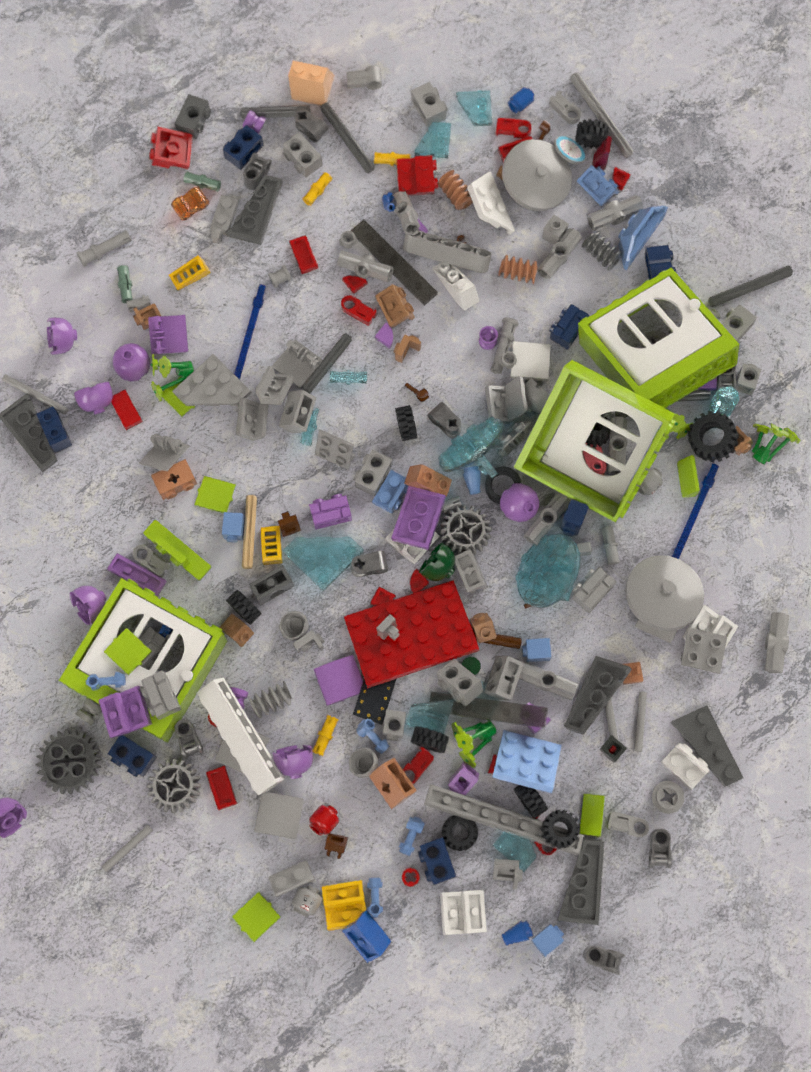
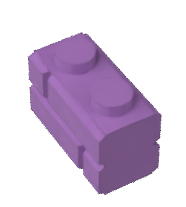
[309,494,352,530]

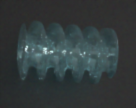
[709,386,740,417]

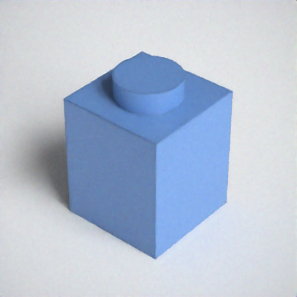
[222,512,245,543]
[522,638,552,662]
[531,924,564,957]

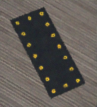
[353,679,397,725]

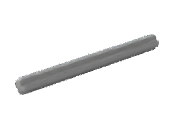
[570,72,634,158]

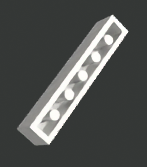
[197,677,285,795]

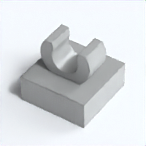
[376,614,400,641]

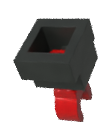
[599,735,627,763]

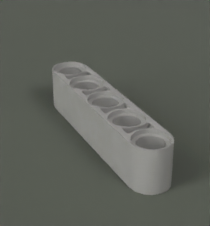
[403,231,492,273]

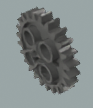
[36,729,102,795]

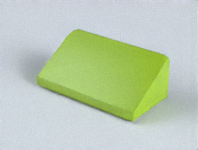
[677,455,700,498]
[580,794,605,837]

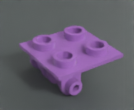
[148,315,188,354]

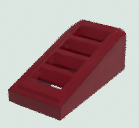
[592,136,612,171]

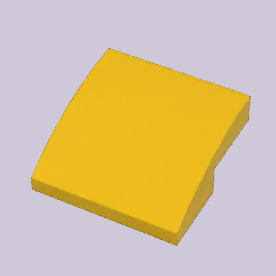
[322,880,366,931]

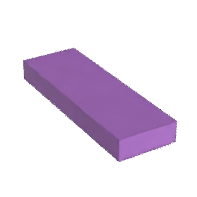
[107,553,167,597]

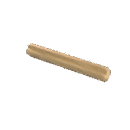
[242,495,257,569]

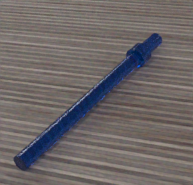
[234,284,266,380]
[672,464,719,559]

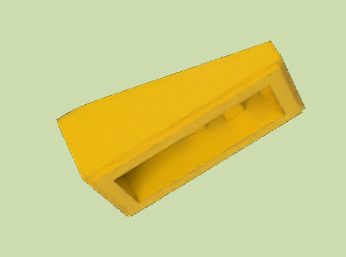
[169,255,211,290]
[261,526,283,565]

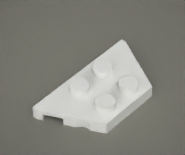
[467,172,515,235]

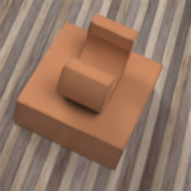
[623,662,643,685]

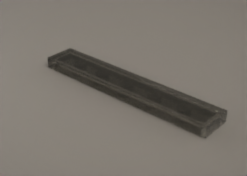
[351,219,438,306]
[428,692,548,728]

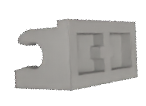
[455,549,488,594]

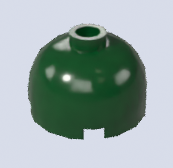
[419,543,455,582]

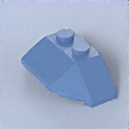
[618,206,668,270]

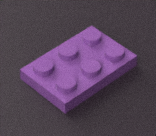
[391,486,446,550]

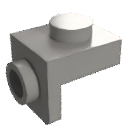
[493,858,523,889]

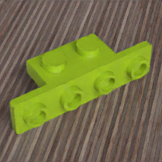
[143,520,211,581]

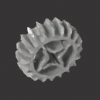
[440,505,492,555]
[147,758,202,814]

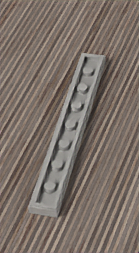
[424,784,584,856]

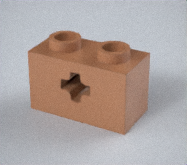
[151,459,197,500]
[404,464,452,497]
[369,758,417,809]

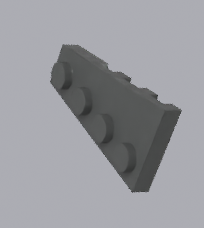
[226,175,283,245]
[0,393,58,472]
[564,656,632,735]
[670,705,744,787]
[557,839,604,925]

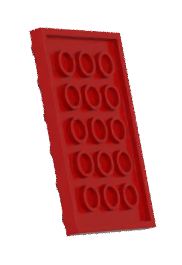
[344,580,480,688]

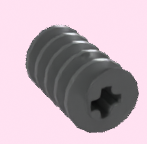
[582,231,622,271]

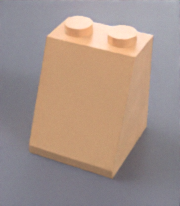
[288,60,335,106]

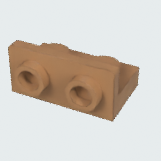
[375,284,415,328]

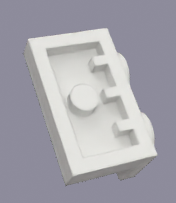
[661,743,710,790]

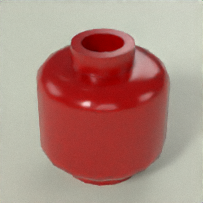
[309,805,339,836]

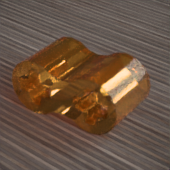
[171,187,209,221]

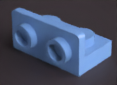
[577,165,619,206]
[372,470,409,514]

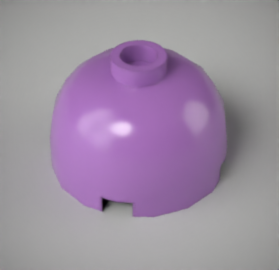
[47,317,77,355]
[112,343,151,382]
[74,382,113,415]
[500,483,539,522]
[69,585,107,625]
[272,745,313,779]
[0,797,27,838]

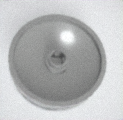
[502,139,572,211]
[625,555,704,631]

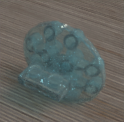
[438,416,505,478]
[516,533,581,608]

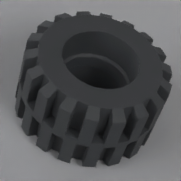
[688,411,739,462]

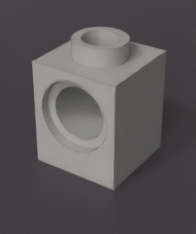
[542,215,569,245]
[736,363,762,396]
[383,709,406,741]

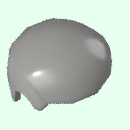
[279,611,309,641]
[348,747,378,778]

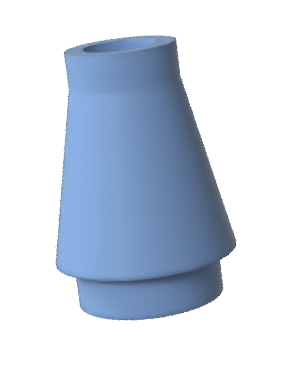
[462,466,481,495]

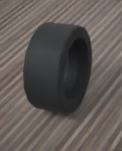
[485,466,521,504]

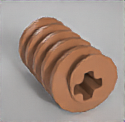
[438,170,473,210]
[498,255,538,285]

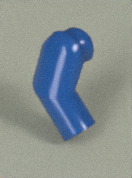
[382,192,395,212]

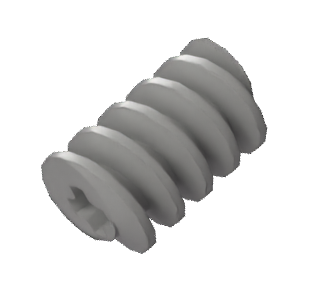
[248,681,292,718]

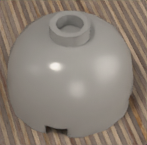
[525,378,549,414]

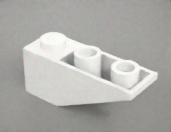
[432,262,480,311]

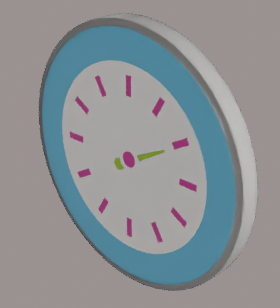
[554,136,586,164]

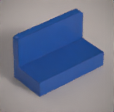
[342,910,391,963]

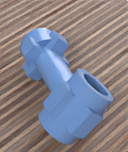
[86,672,126,691]
[356,719,390,754]
[399,816,425,856]
[367,878,383,918]

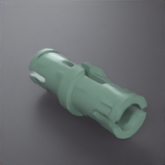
[183,171,221,192]
[117,265,133,303]

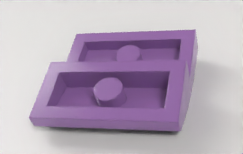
[314,655,363,706]
[99,686,152,738]

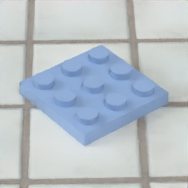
[492,730,561,793]

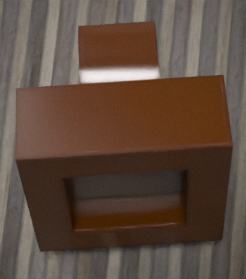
[278,511,301,537]
[324,833,349,859]

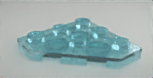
[282,537,364,591]

